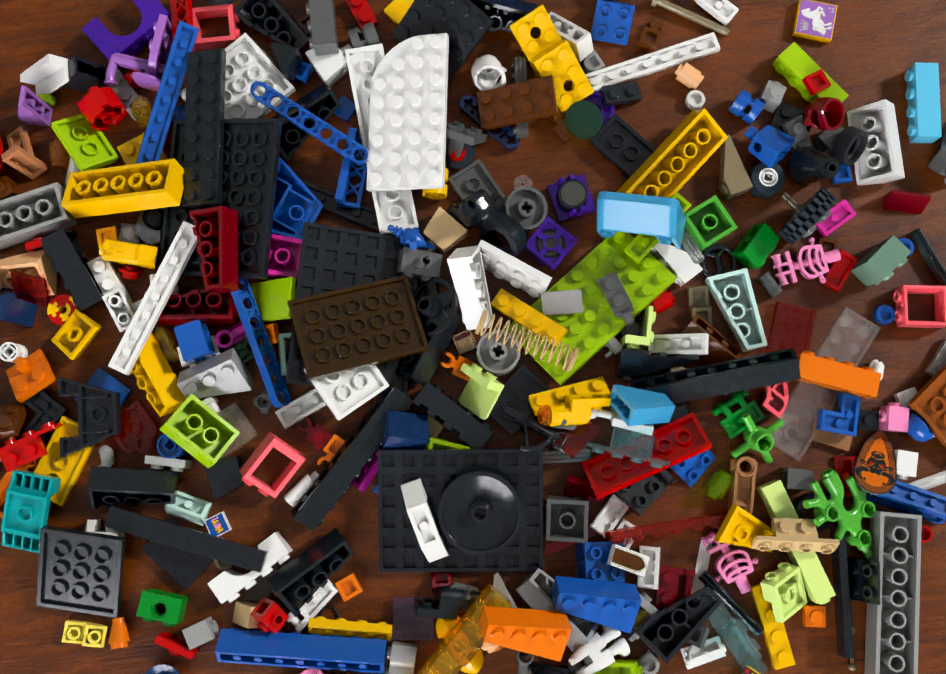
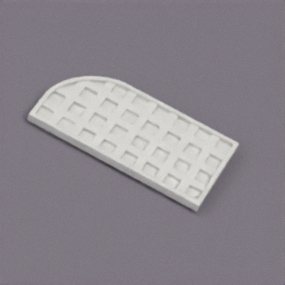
[366,33,449,192]

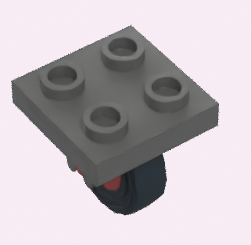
[445,121,488,169]

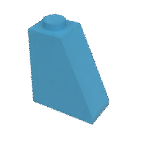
[609,385,675,426]

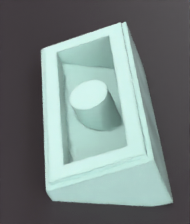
[165,491,212,526]

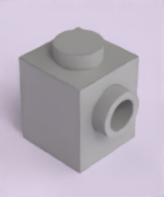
[758,80,787,113]
[182,616,219,650]

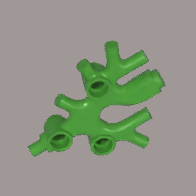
[803,468,876,558]

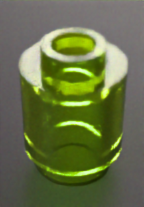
[704,469,733,501]

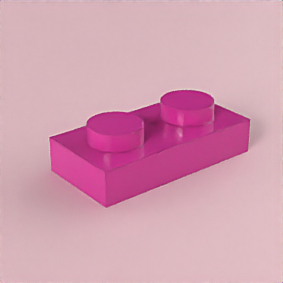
[815,199,857,238]

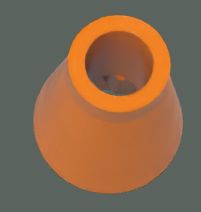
[108,617,130,649]

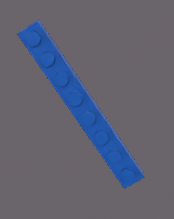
[135,21,199,164]

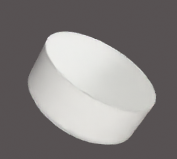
[685,90,705,111]

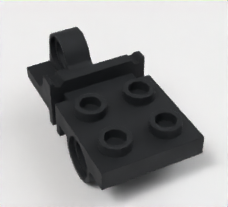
[616,469,676,516]

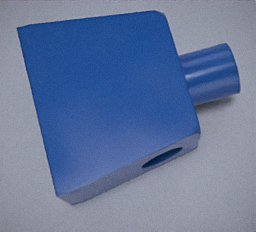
[744,125,796,168]

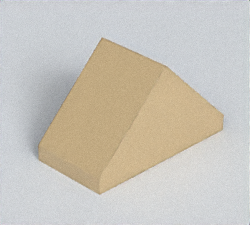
[232,601,258,629]

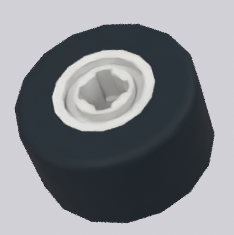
[748,162,785,199]

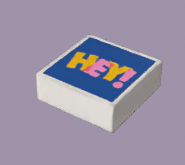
[204,511,232,537]

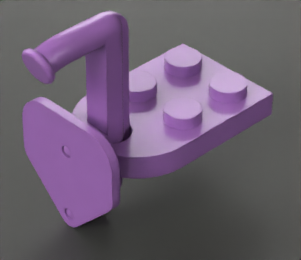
[104,14,172,92]

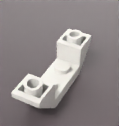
[401,478,449,563]

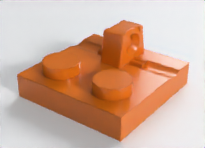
[6,349,56,403]

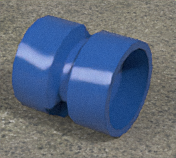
[728,89,766,125]
[156,434,189,459]

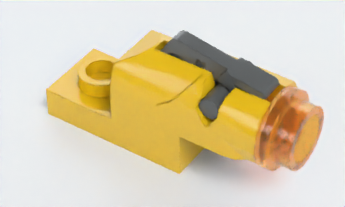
[538,394,611,430]

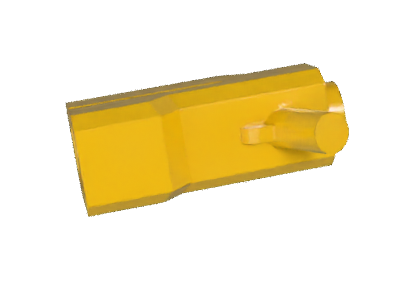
[99,239,159,269]

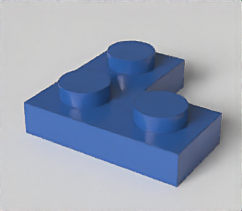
[816,393,861,437]

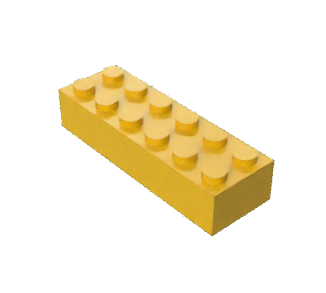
[617,108,728,198]
[61,158,184,218]

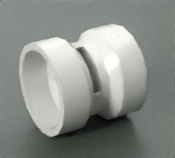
[0,342,28,363]

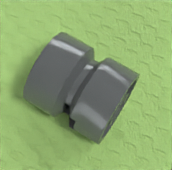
[347,22,380,48]

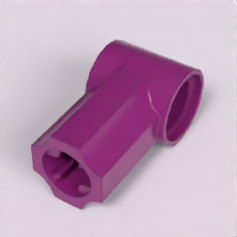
[215,322,254,351]

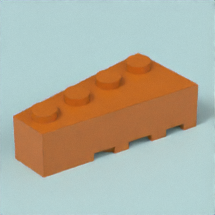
[479,606,572,662]

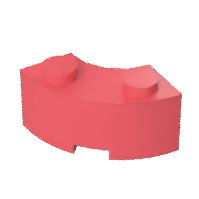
[760,382,789,419]

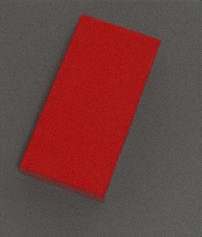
[820,249,858,292]

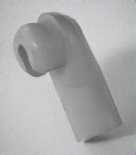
[98,445,115,468]

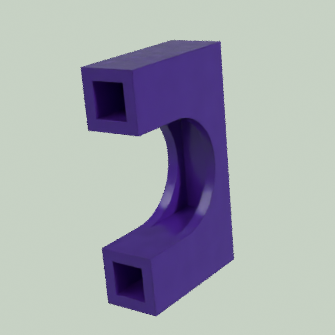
[82,0,171,69]

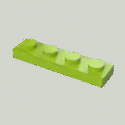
[624,192,691,264]

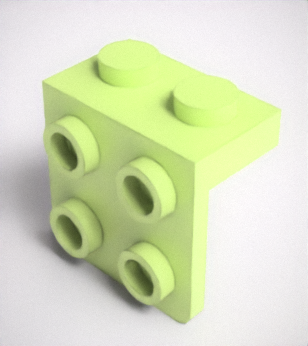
[619,306,656,350]
[459,363,505,420]

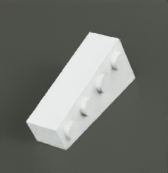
[447,245,493,330]

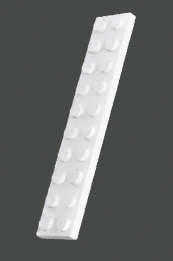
[345,43,419,235]

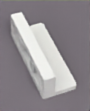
[20,54,69,95]

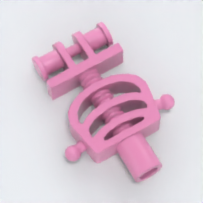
[771,237,841,286]
[701,526,759,594]

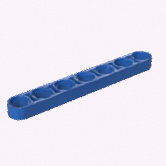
[250,81,368,165]
[231,278,291,408]

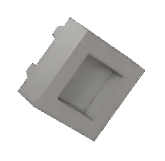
[603,337,623,358]

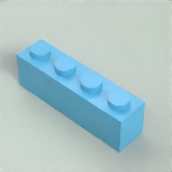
[905,62,942,143]

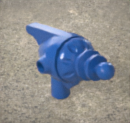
[388,225,435,250]

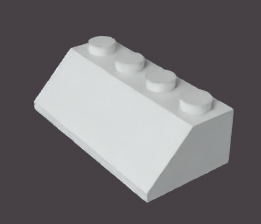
[847,99,905,185]

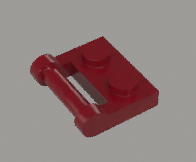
[654,565,696,609]

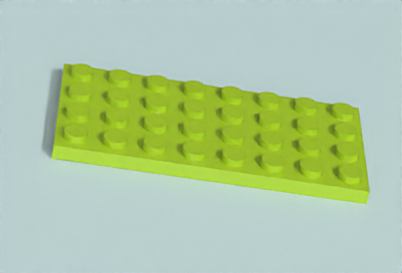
[508,232,677,386]

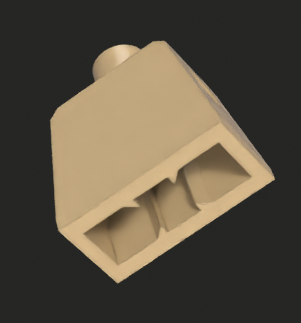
[421,207,468,254]

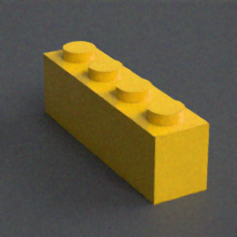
[130,333,186,417]

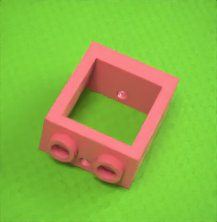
[192,4,242,51]
[893,285,946,328]
[239,432,306,498]

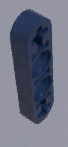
[460,95,520,151]

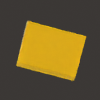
[51,309,103,360]

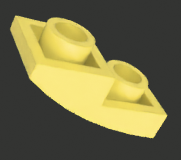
[62,620,108,648]

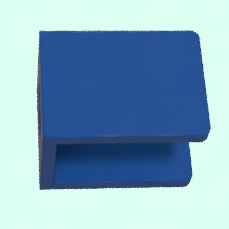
[174,320,216,364]

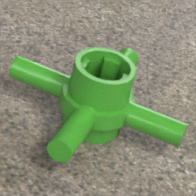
[730,412,785,464]

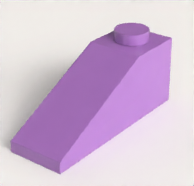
[18,85,53,127]

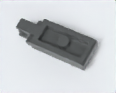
[597,272,634,326]

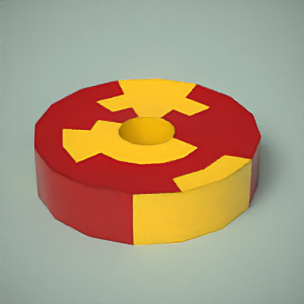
[47,294,82,326]

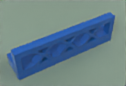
[335,127,367,210]
[866,480,946,525]

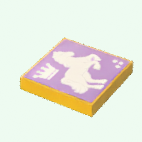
[792,0,838,43]

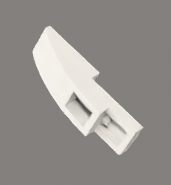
[87,255,136,332]

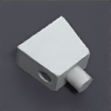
[305,43,352,87]

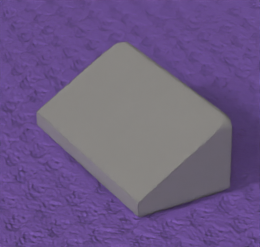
[541,289,583,316]

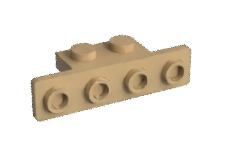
[751,518,840,554]

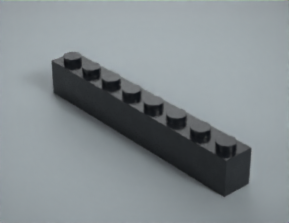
[629,348,801,404]
[291,383,414,531]

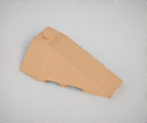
[0,250,57,297]

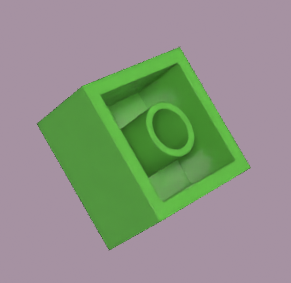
[684,195,738,253]

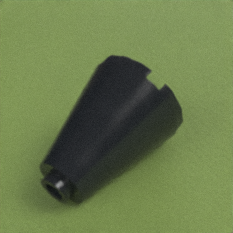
[787,146,840,185]

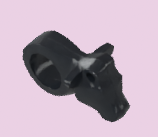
[448,189,528,258]

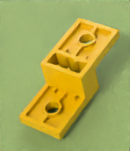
[509,4,594,113]

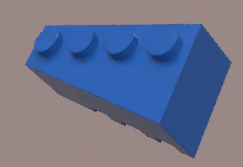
[551,576,642,634]

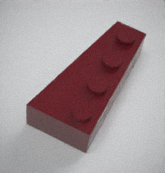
[189,206,238,293]
[156,285,241,325]

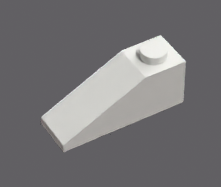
[548,11,594,62]

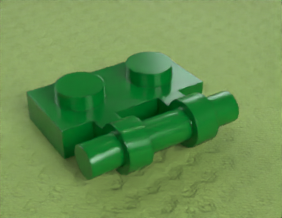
[711,390,765,439]

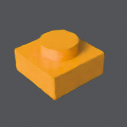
[96,226,120,248]

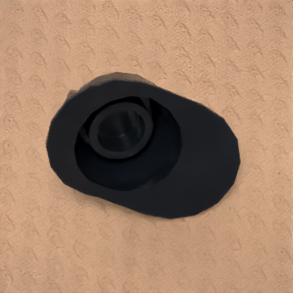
[135,207,165,244]

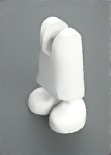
[568,625,630,674]

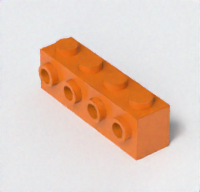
[796,351,881,399]

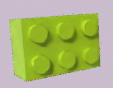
[159,393,240,468]

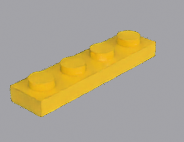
[491,288,567,347]
[528,376,610,416]
[751,583,796,670]
[308,616,392,641]

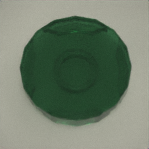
[564,100,603,139]

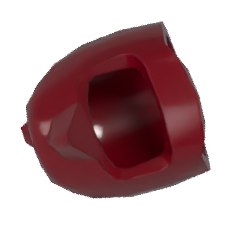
[803,97,845,131]

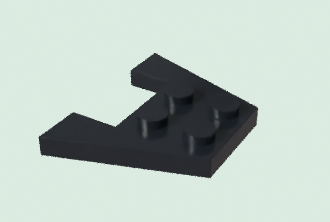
[58,377,121,458]

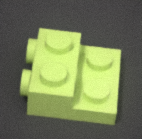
[760,562,808,623]

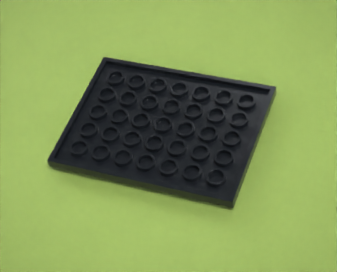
[158,118,282,279]

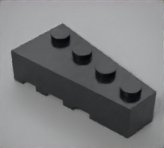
[40,228,104,310]
[413,382,493,448]

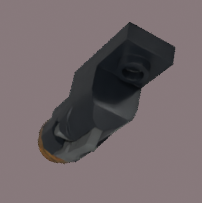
[413,582,488,620]

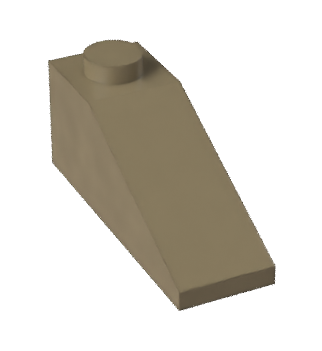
[719,134,753,200]

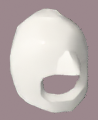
[471,54,507,91]

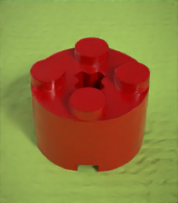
[77,86,127,131]

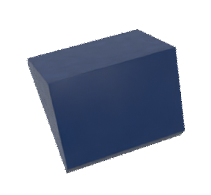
[381,410,429,450]

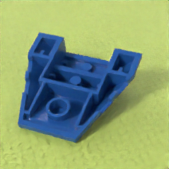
[272,157,324,239]

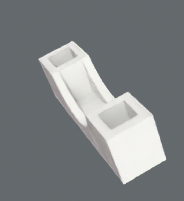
[207,531,293,604]

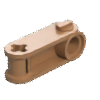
[728,456,758,515]

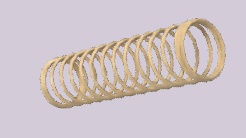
[475,310,579,372]

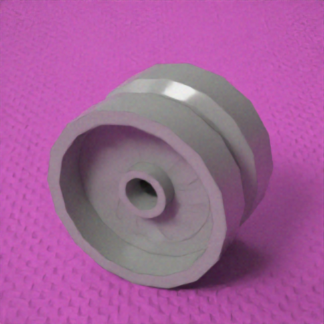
[476,330,521,376]

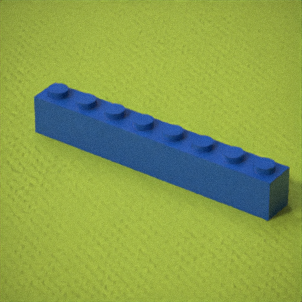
[215,628,387,674]

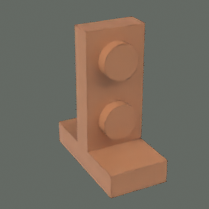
[1,126,47,180]

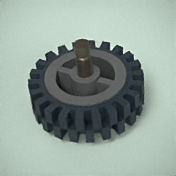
[778,187,837,245]

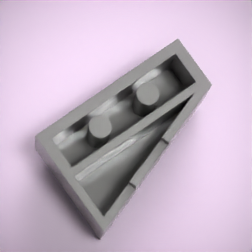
[176,348,254,398]

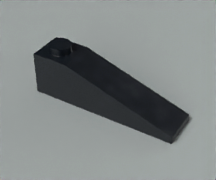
[234,0,309,52]
[615,349,699,381]

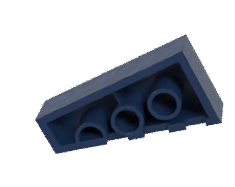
[0,291,39,327]

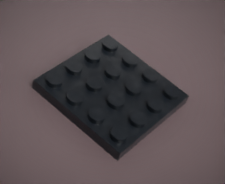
[392,0,495,84]
[36,525,126,618]

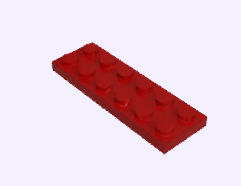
[581,412,712,499]

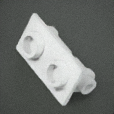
[680,635,727,670]

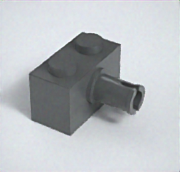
[396,247,442,282]

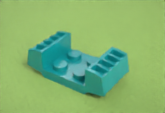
[1,470,61,554]

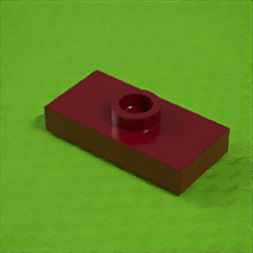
[564,475,605,503]

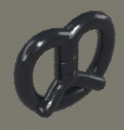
[699,244,738,278]

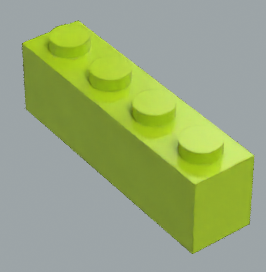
[772,42,849,102]

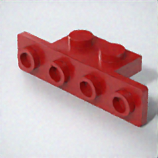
[0,421,63,472]

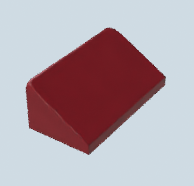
[883,190,931,214]

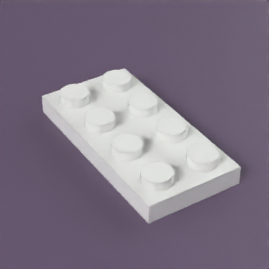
[478,239,552,298]

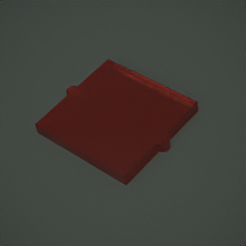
[11,270,50,307]

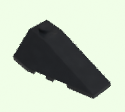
[635,586,723,664]

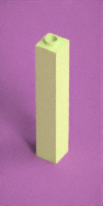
[756,479,836,605]

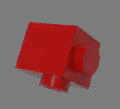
[250,597,289,634]

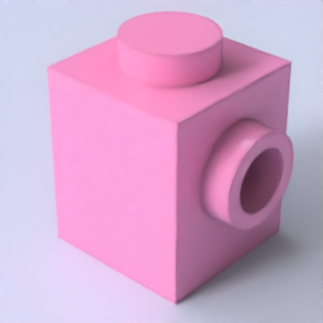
[878,402,909,433]

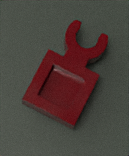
[297,417,333,452]

